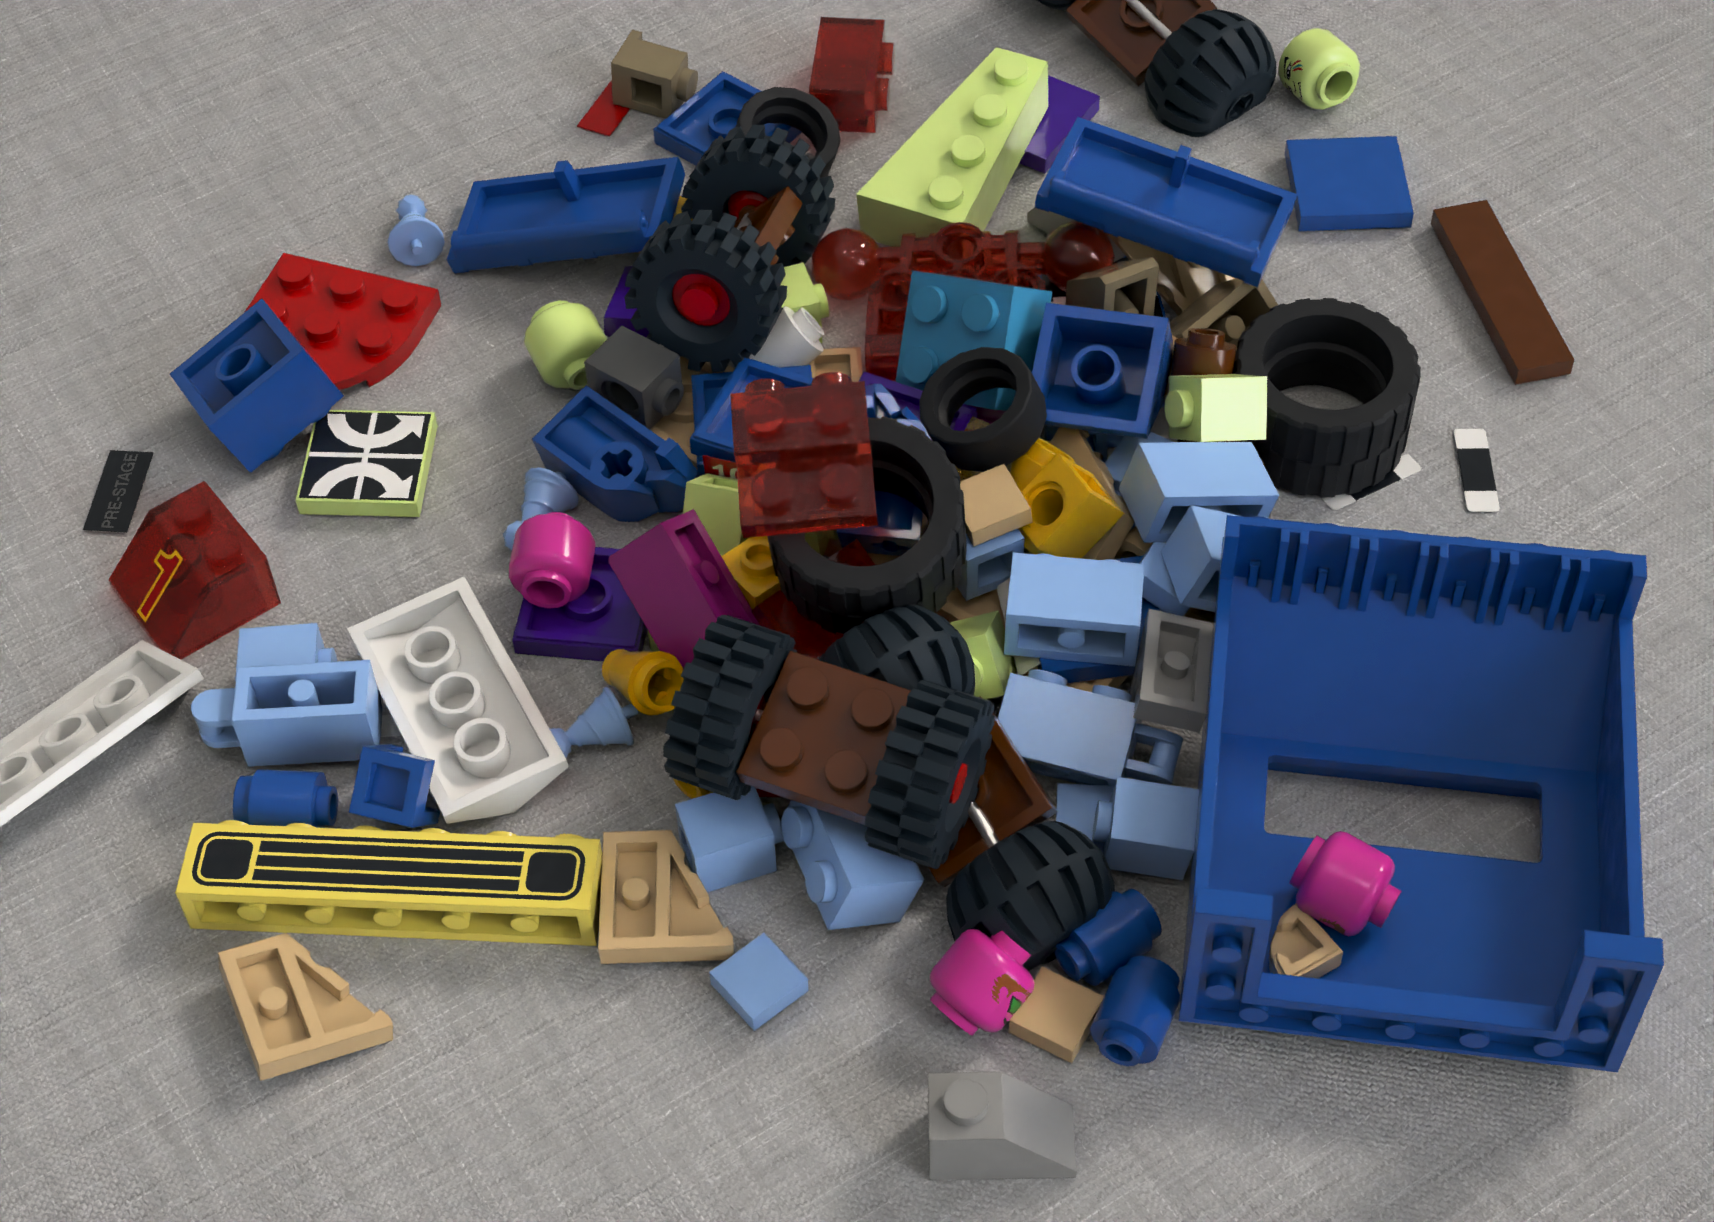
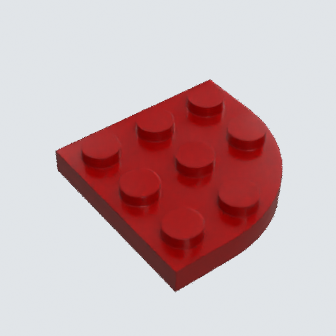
[244,253,442,390]

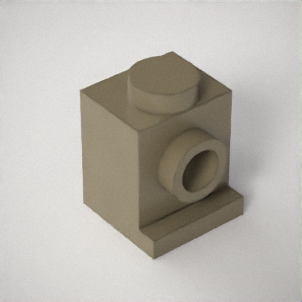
[611,29,698,119]

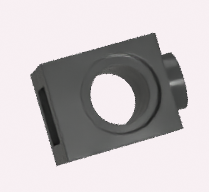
[584,326,684,430]

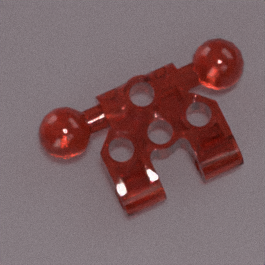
[811,220,1115,382]

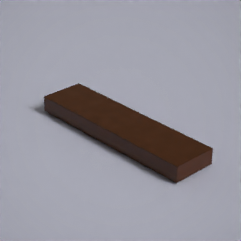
[1431,200,1574,385]

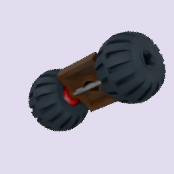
[1037,0,1276,137]
[819,605,1115,971]

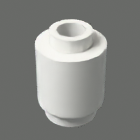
[749,306,824,367]

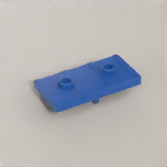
[1034,117,1297,288]
[447,157,685,274]

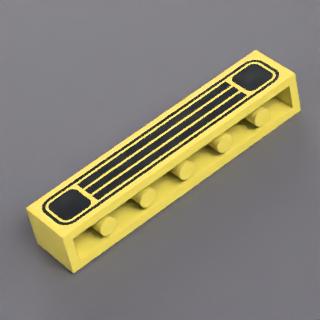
[175,820,602,946]

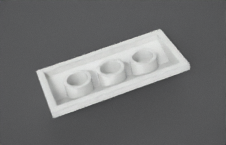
[347,577,569,824]
[0,640,204,827]

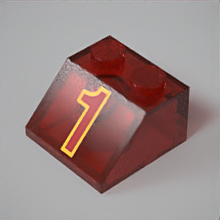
[109,481,281,660]

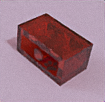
[809,17,895,133]

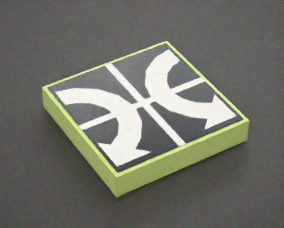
[295,410,438,517]

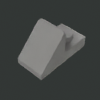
[1129,609,1213,733]

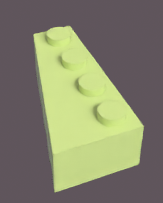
[856,47,1049,268]

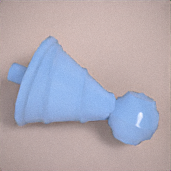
[388,195,445,267]
[503,467,579,552]
[549,687,638,758]

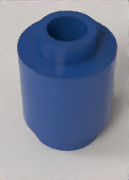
[233,770,338,828]
[1054,888,1162,986]
[1090,956,1181,1066]

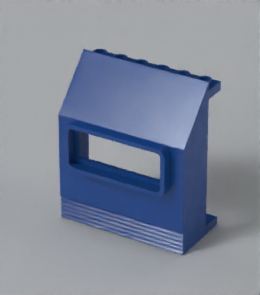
[1179,515,1664,1072]

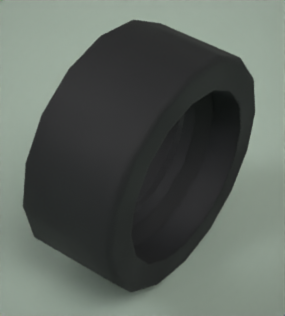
[735,87,841,178]
[919,347,1047,472]

